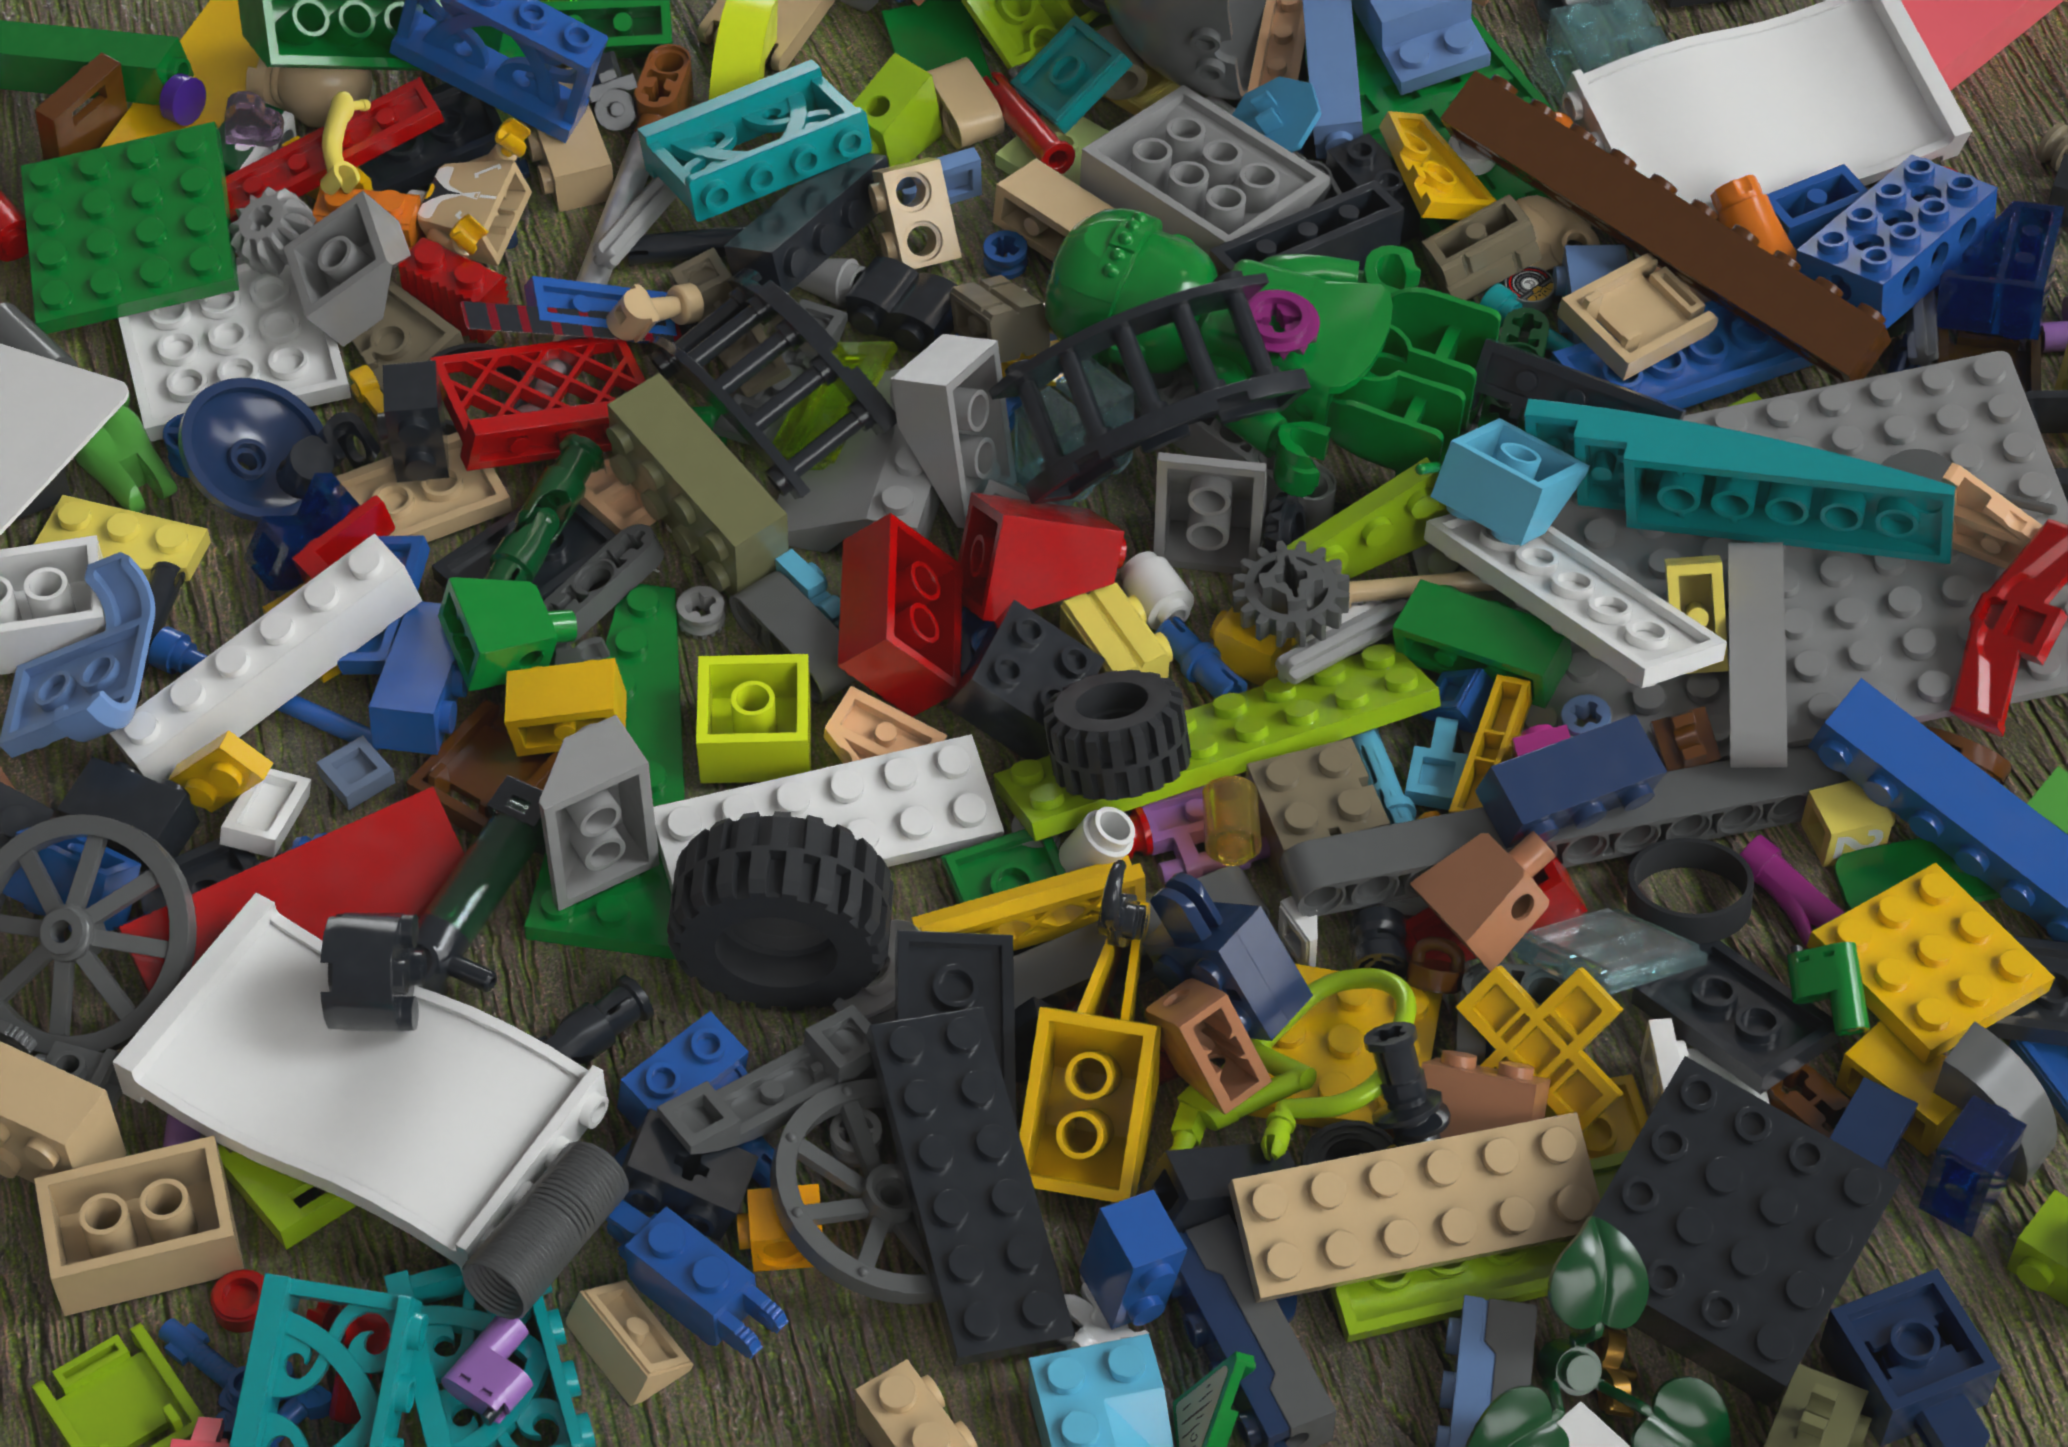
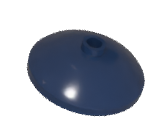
[178,378,332,522]

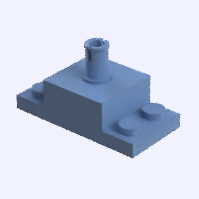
[1351,0,1491,95]

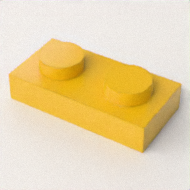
[168,730,273,813]

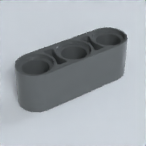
[729,570,857,704]

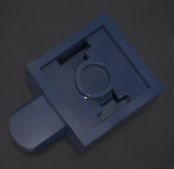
[1142,872,1313,1041]
[1819,1268,2001,1447]

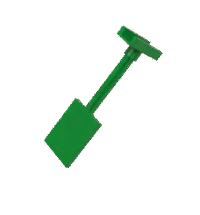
[881,0,994,84]

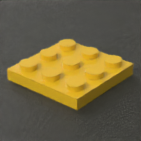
[1806,863,2055,1064]
[1249,964,1442,1138]

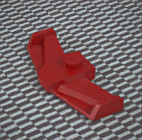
[1949,519,2068,737]

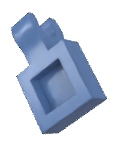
[896,147,982,205]

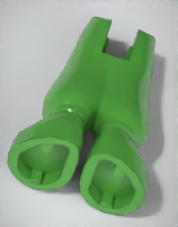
[74,394,178,512]

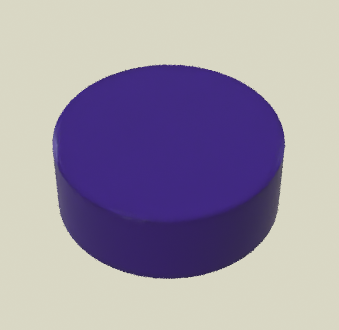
[159,73,206,126]

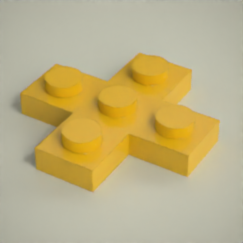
[1456,965,1624,1133]

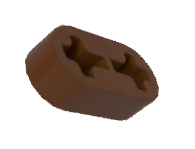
[1767,1064,1850,1138]

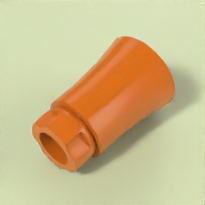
[1710,174,1797,261]

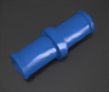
[1156,616,1247,699]

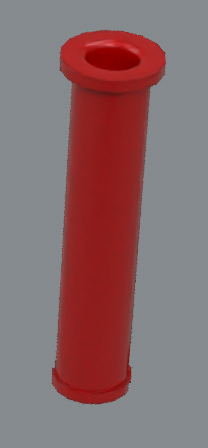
[983,72,1075,174]

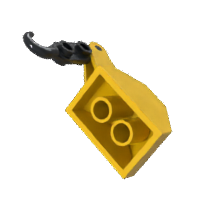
[1019,860,1161,1202]

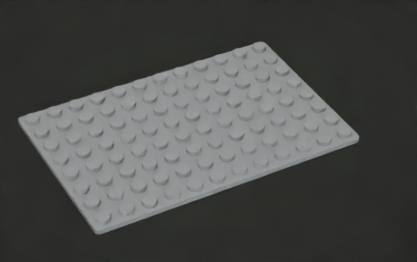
[1411,351,2068,762]

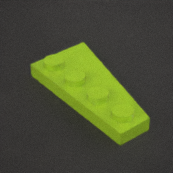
[1287,457,1450,578]

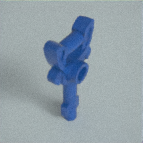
[158,1318,332,1447]

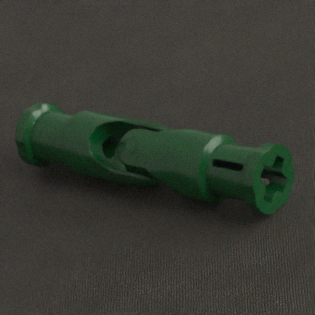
[484,434,604,582]

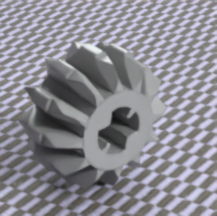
[228,187,316,276]

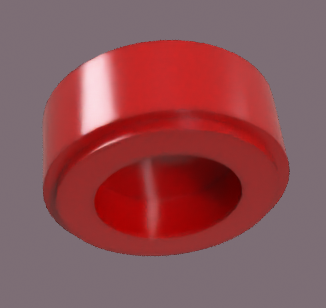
[210,1269,264,1333]

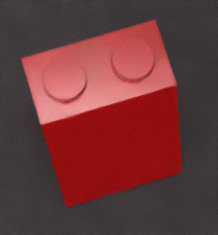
[958,492,1127,621]

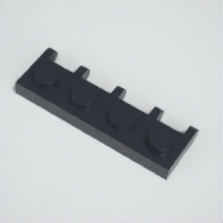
[1471,338,1686,427]

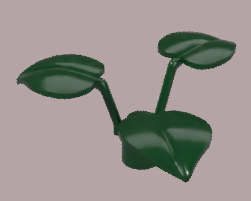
[1465,1216,1731,1447]

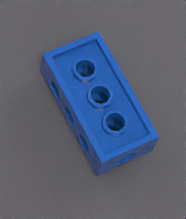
[1796,155,1998,329]

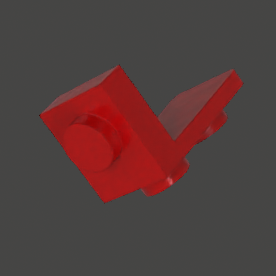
[292,495,395,584]

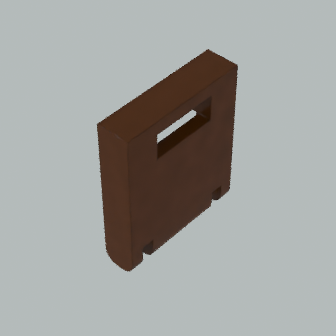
[35,52,128,160]
[406,700,559,848]

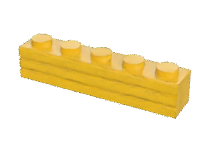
[1449,674,1532,813]

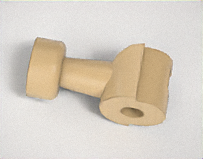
[606,283,704,343]

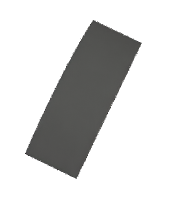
[1933,1021,2057,1186]

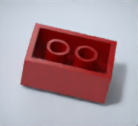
[838,513,963,717]

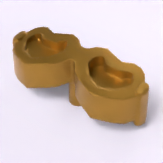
[1593,1328,1637,1418]

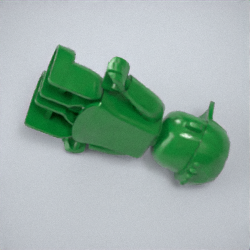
[1045,208,1501,498]

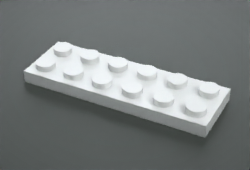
[1424,514,1727,688]
[653,734,1004,893]

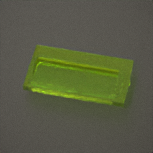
[772,341,898,470]

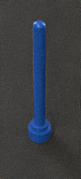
[148,626,380,751]

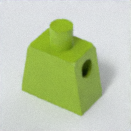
[852,53,944,167]

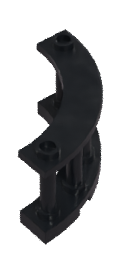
[648,268,897,499]
[989,270,1311,505]

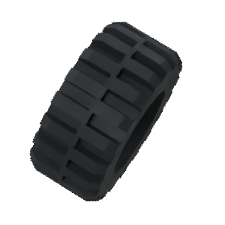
[667,811,894,1011]

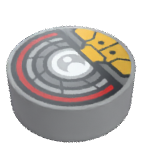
[1504,266,1555,312]

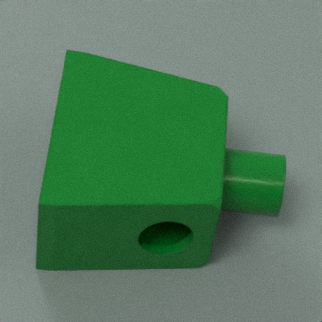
[438,577,577,691]

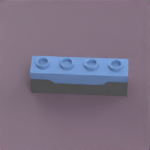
[1435,1295,1538,1447]

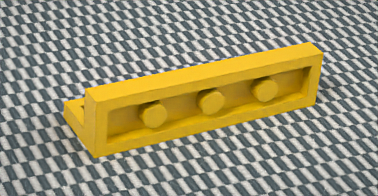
[911,855,1146,951]

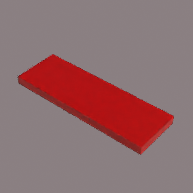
[117,786,480,993]

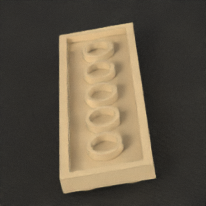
[1228,1112,1600,1303]

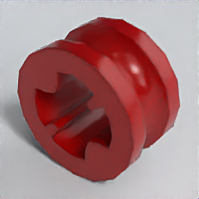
[1128,807,1154,860]

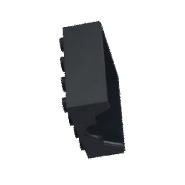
[1592,1056,1902,1407]

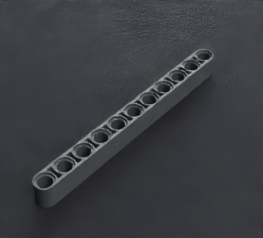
[1279,745,1851,917]

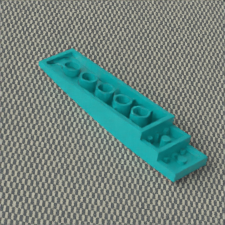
[1524,399,1955,564]

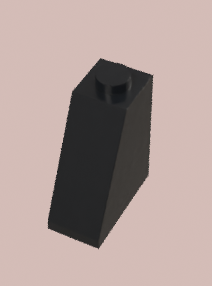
[1135,1143,1296,1234]

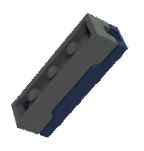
[1169,1214,1336,1447]

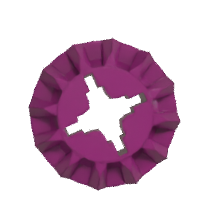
[1235,290,1320,361]

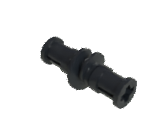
[1364,1021,1451,1147]

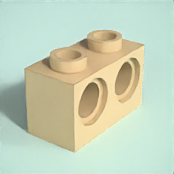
[868,157,962,269]

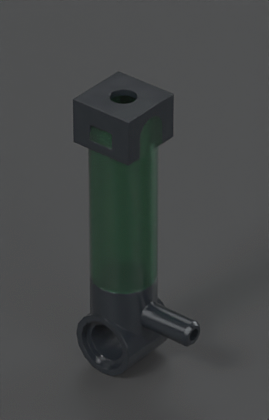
[415,775,546,996]

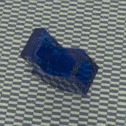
[243,473,360,591]

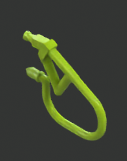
[1169,968,1417,1161]

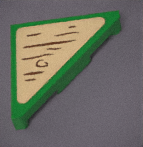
[1172,1351,1256,1447]

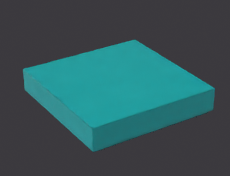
[1010,15,1133,134]

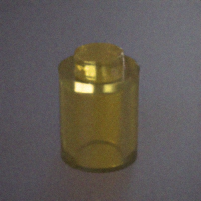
[1202,776,1262,866]

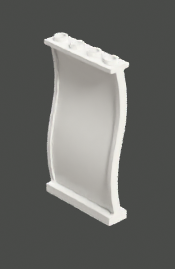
[1562,0,1972,220]
[113,893,609,1273]

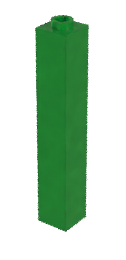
[0,20,194,105]

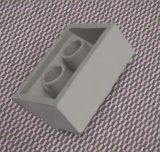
[539,715,660,911]

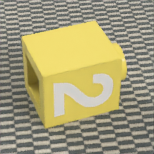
[1801,780,1895,867]

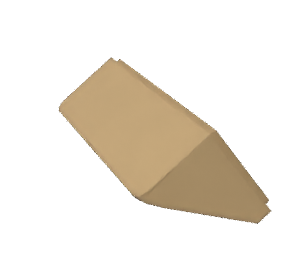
[566,1280,694,1406]

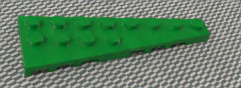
[524,584,685,960]

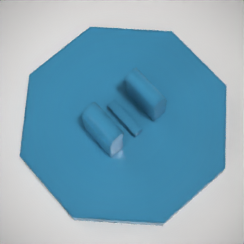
[1232,76,1322,153]

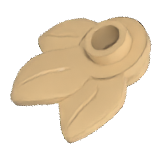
[1516,195,1600,272]

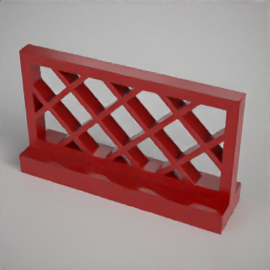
[429,337,646,471]

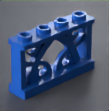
[389,0,608,143]

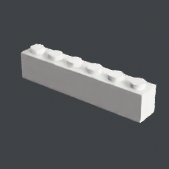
[109,533,422,782]

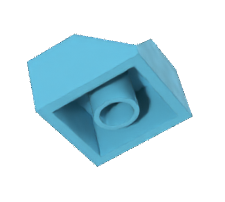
[1430,418,1590,546]
[1029,1334,1174,1447]

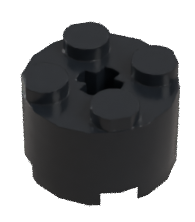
[320,913,427,1031]

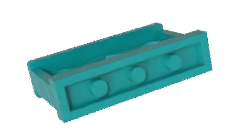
[637,59,872,222]
[383,1263,596,1447]
[229,1273,428,1447]

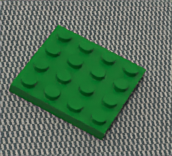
[21,121,239,334]

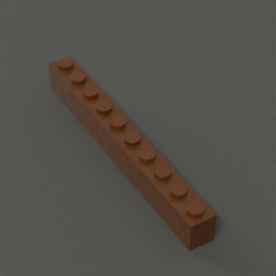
[1440,70,1891,383]

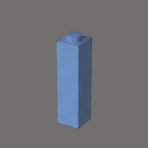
[1302,0,1364,160]

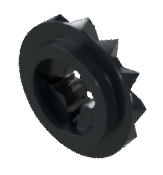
[1263,492,1306,553]

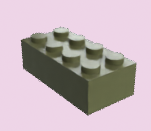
[606,373,789,597]

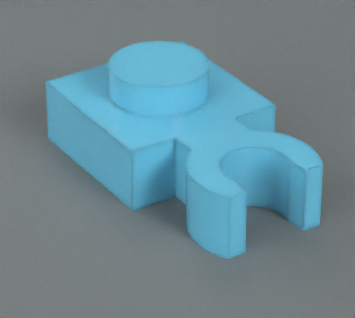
[775,549,840,629]

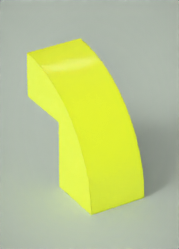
[709,0,778,100]

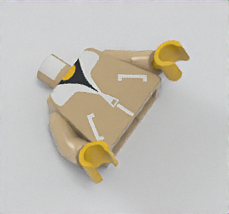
[407,117,532,266]

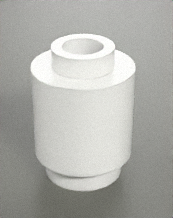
[1121,551,1194,630]
[1059,807,1135,873]

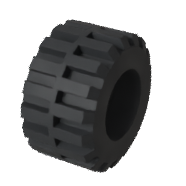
[1043,670,1191,801]

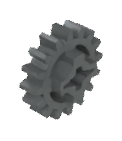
[1233,540,1350,647]

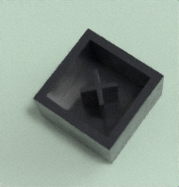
[946,600,1105,760]

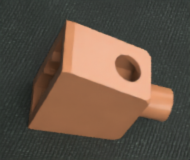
[1410,831,1556,972]
[1145,978,1272,1115]

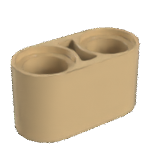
[927,57,1005,150]

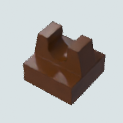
[1650,706,1722,772]

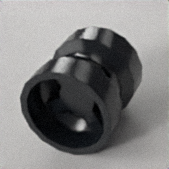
[1349,906,1409,978]

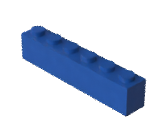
[1808,678,2068,943]

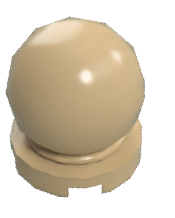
[246,57,373,128]

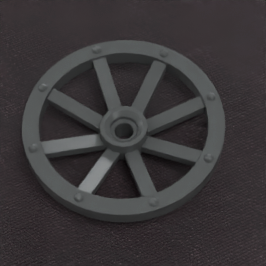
[0,814,197,1054]
[770,1079,937,1304]

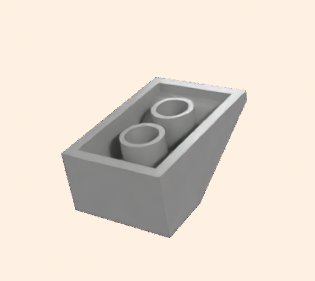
[890,334,1017,528]
[1154,452,1267,574]

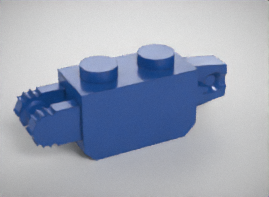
[606,1200,789,1359]

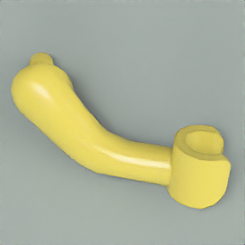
[320,91,371,195]

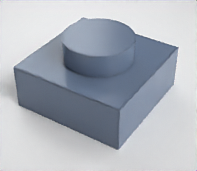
[316,735,396,810]

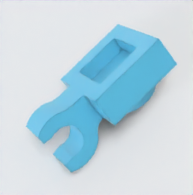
[1405,717,1469,810]

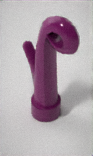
[1740,834,1845,949]

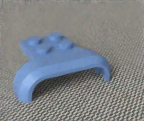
[0,552,155,758]

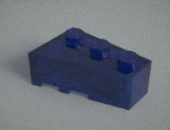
[1936,200,2064,340]

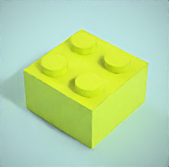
[696,654,811,783]

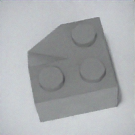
[283,191,411,347]

